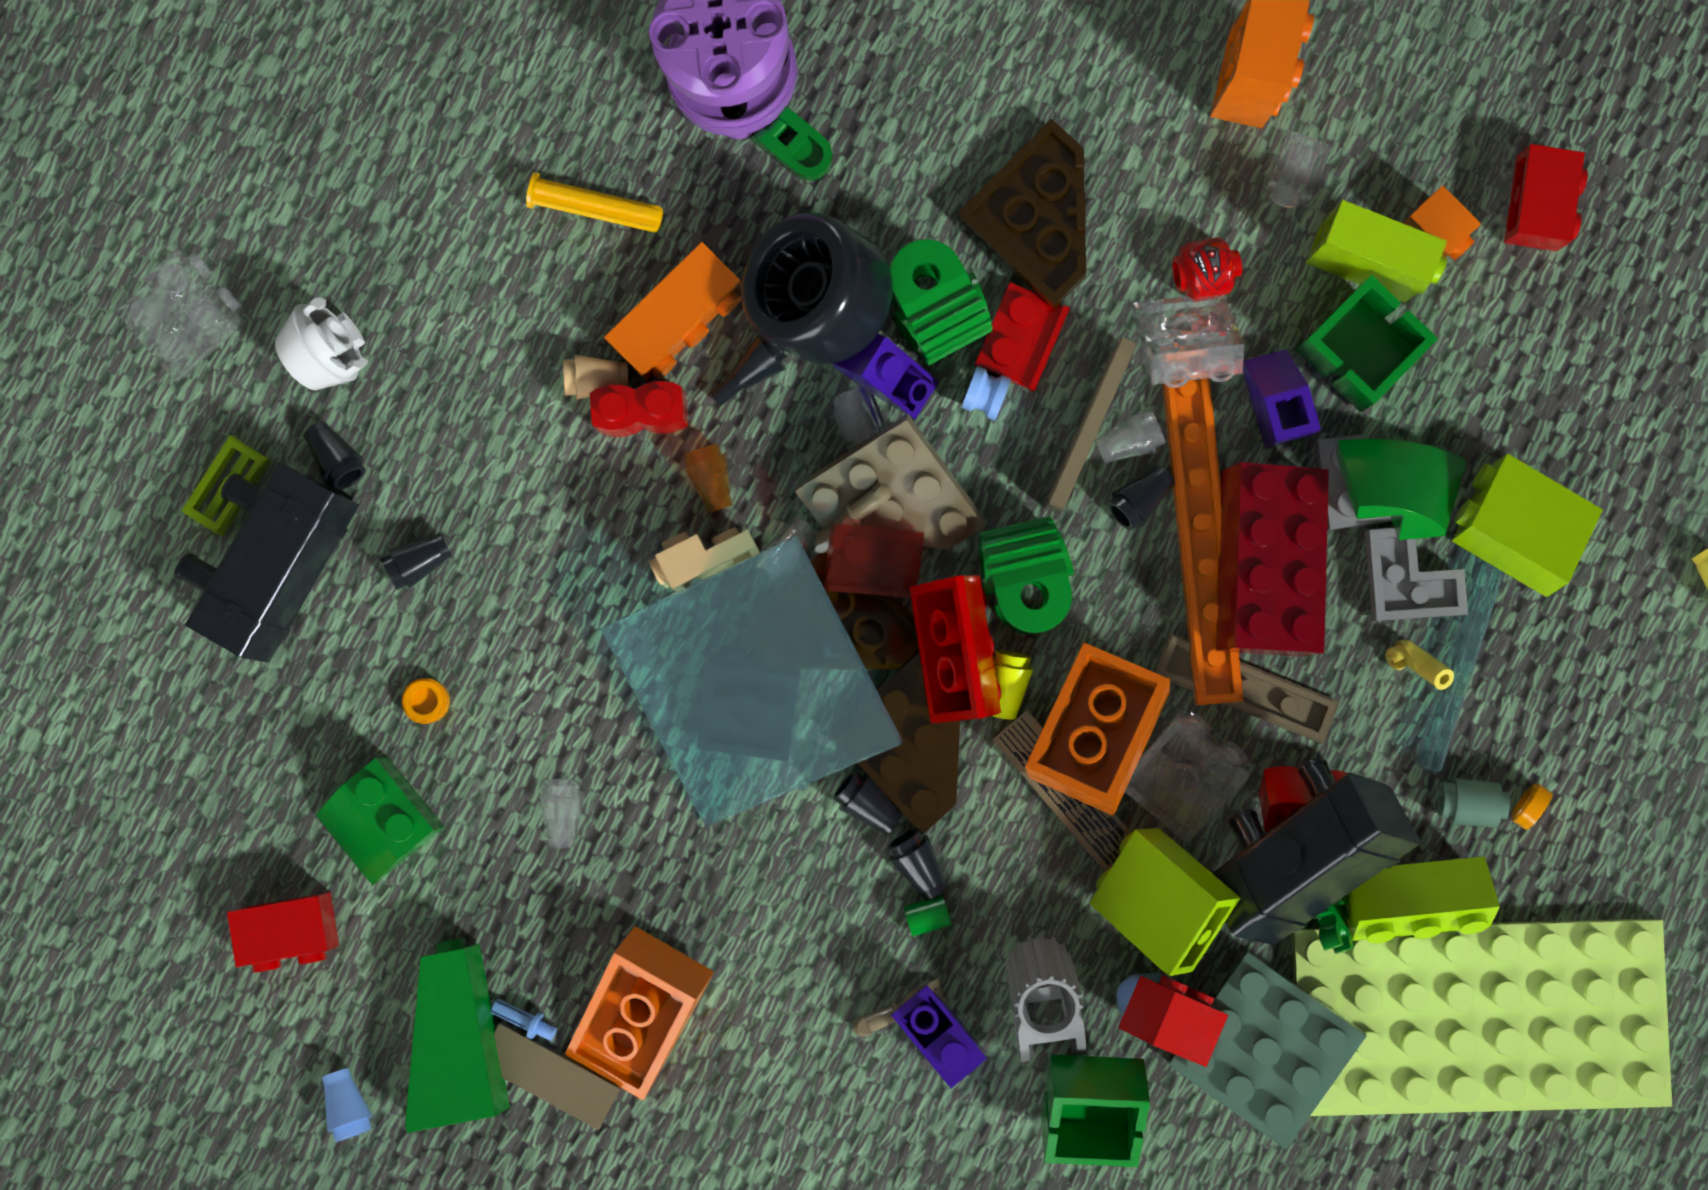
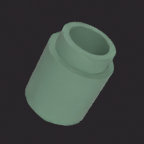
[1437,778,1510,828]

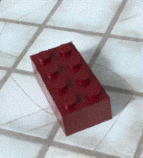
[1216,462,1329,657]

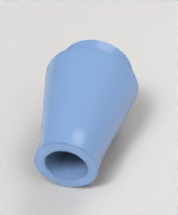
[322,1068,373,1142]

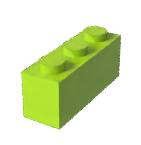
[1345,856,1500,944]

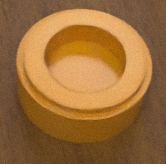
[402,678,450,724]
[1511,783,1553,830]

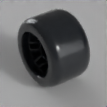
[741,213,893,364]

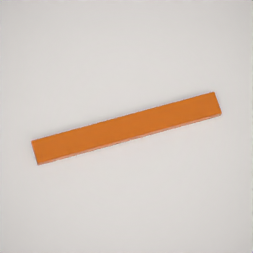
[1159,341,1244,706]

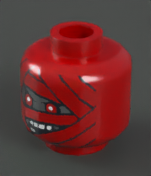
[1172,237,1242,300]

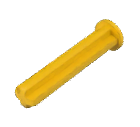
[526,172,663,232]

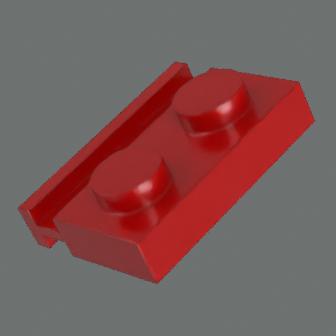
[974,282,1070,392]

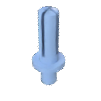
[491,999,557,1041]

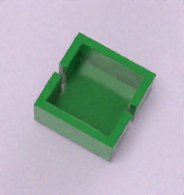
[1295,275,1438,412]
[1041,1054,1150,1167]

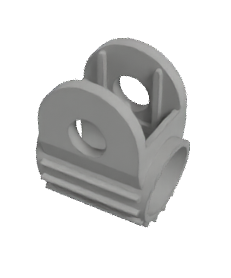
[1005,935,1086,1062]

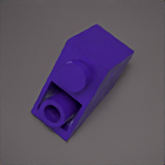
[832,334,939,420]
[1241,349,1321,449]
[891,984,987,1089]

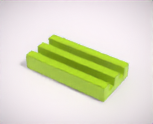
[181,435,272,536]

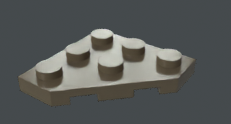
[795,413,986,550]

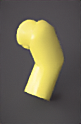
[1385,640,1454,690]

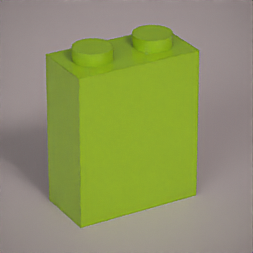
[1305,200,1447,303]
[1452,453,1603,597]
[1089,828,1241,976]

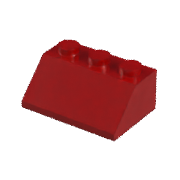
[910,575,1001,723]

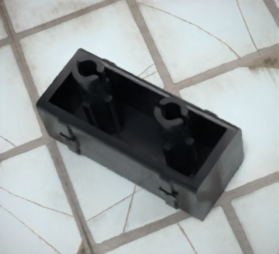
[174,462,359,663]
[1212,757,1420,945]

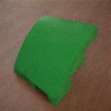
[1336,439,1466,540]

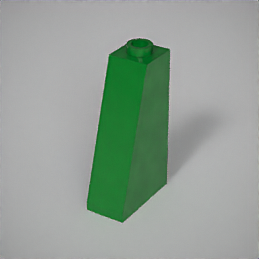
[405,938,510,1133]

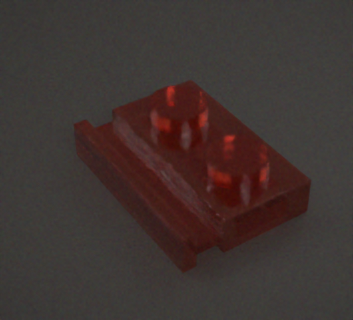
[824,522,924,598]

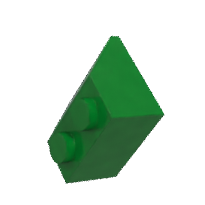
[316,757,445,886]

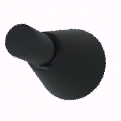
[710,334,788,406]

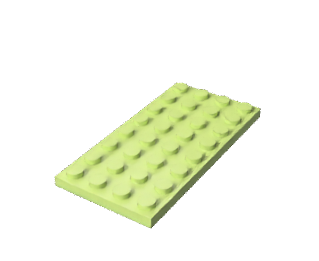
[1291,918,1672,1116]

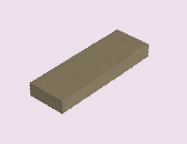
[494,1021,621,1130]

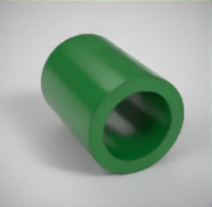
[903,894,952,937]

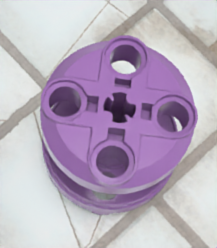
[649,0,798,140]

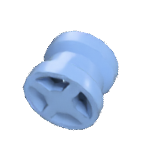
[961,366,1011,421]

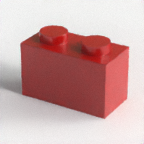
[1504,144,1588,251]
[227,892,339,973]
[1118,975,1228,1067]

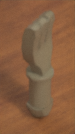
[815,483,891,553]
[853,978,948,1037]

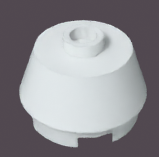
[275,297,368,390]

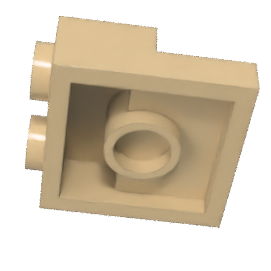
[649,527,761,594]

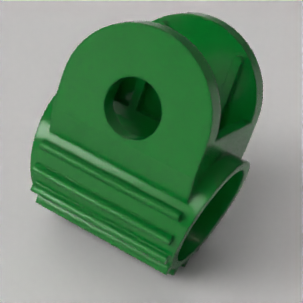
[890,239,993,365]
[979,516,1074,634]

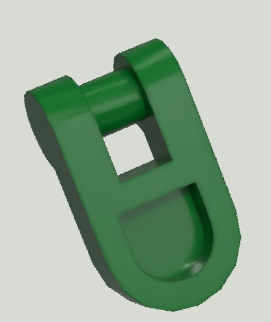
[751,106,832,181]

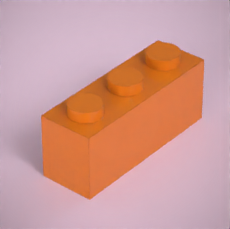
[604,242,741,383]

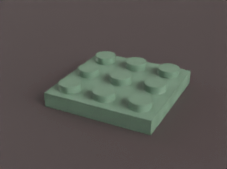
[1169,950,1367,1150]

